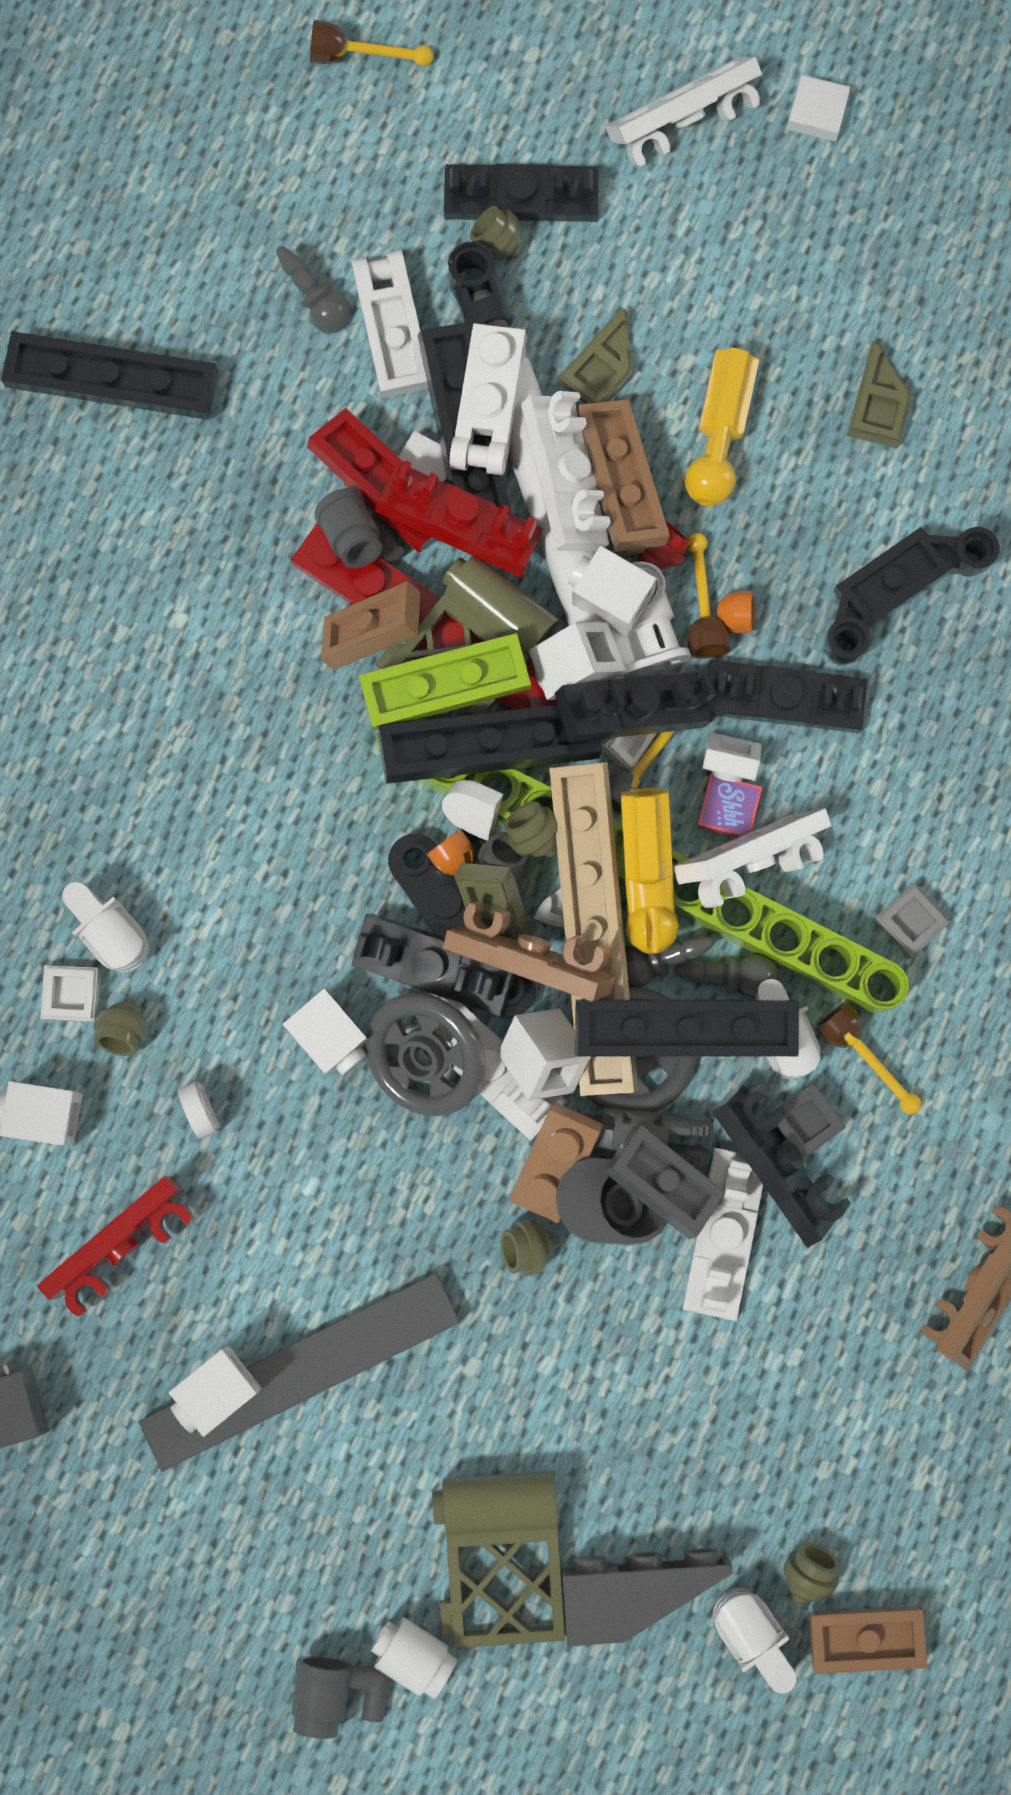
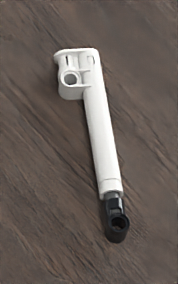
[448,241,692,679]

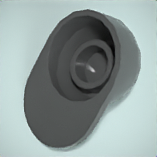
[556,1158,668,1246]

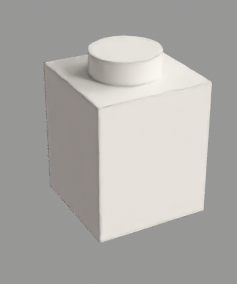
[568,545,657,636]
[528,622,626,700]
[283,989,368,1077]
[498,1009,591,1101]
[0,1081,83,1147]
[169,1346,262,1437]

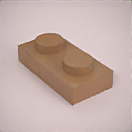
[321,581,420,670]
[508,1101,603,1224]
[808,1606,928,1674]

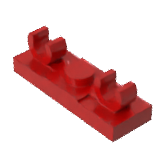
[307,408,436,554]
[375,460,543,578]
[36,1176,194,1316]

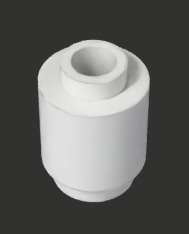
[370,1617,458,1699]

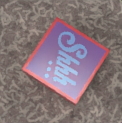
[697,774,762,838]

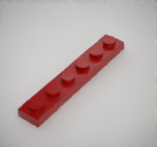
[290,523,558,710]

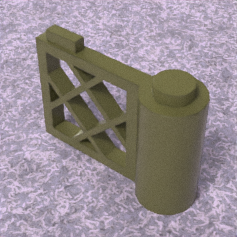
[375,556,560,720]
[432,1471,565,1648]

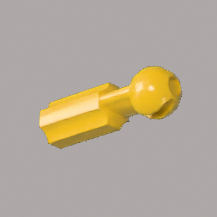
[685,347,760,506]
[620,788,679,954]

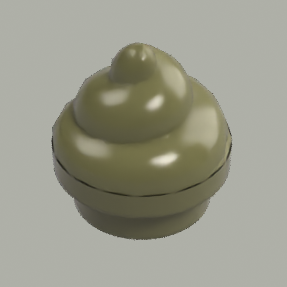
[470,206,523,260]
[504,801,558,857]
[93,998,148,1056]
[500,1220,560,1276]
[784,1543,840,1604]

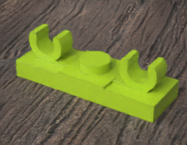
[358,633,531,730]

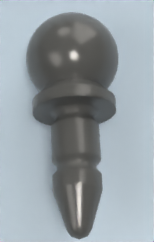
[276,246,351,333]
[625,937,714,987]
[674,955,779,998]

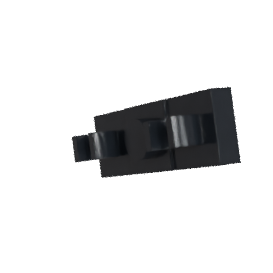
[444,164,599,222]
[707,660,868,733]
[554,672,715,743]
[351,913,516,1016]
[712,1084,851,1248]

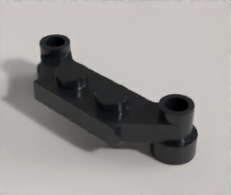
[825,527,1000,665]

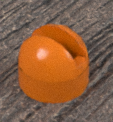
[717,591,755,634]
[426,829,474,876]

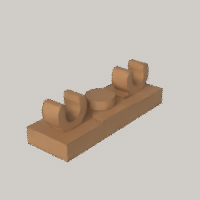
[577,399,670,556]
[443,901,616,1002]
[921,1206,1011,1372]

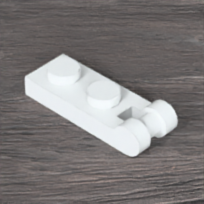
[351,250,428,399]
[450,323,527,475]

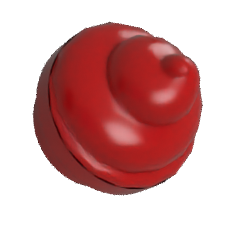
[638,520,691,570]

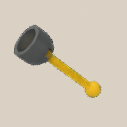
[609,731,675,816]

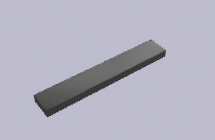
[138,1273,460,1472]

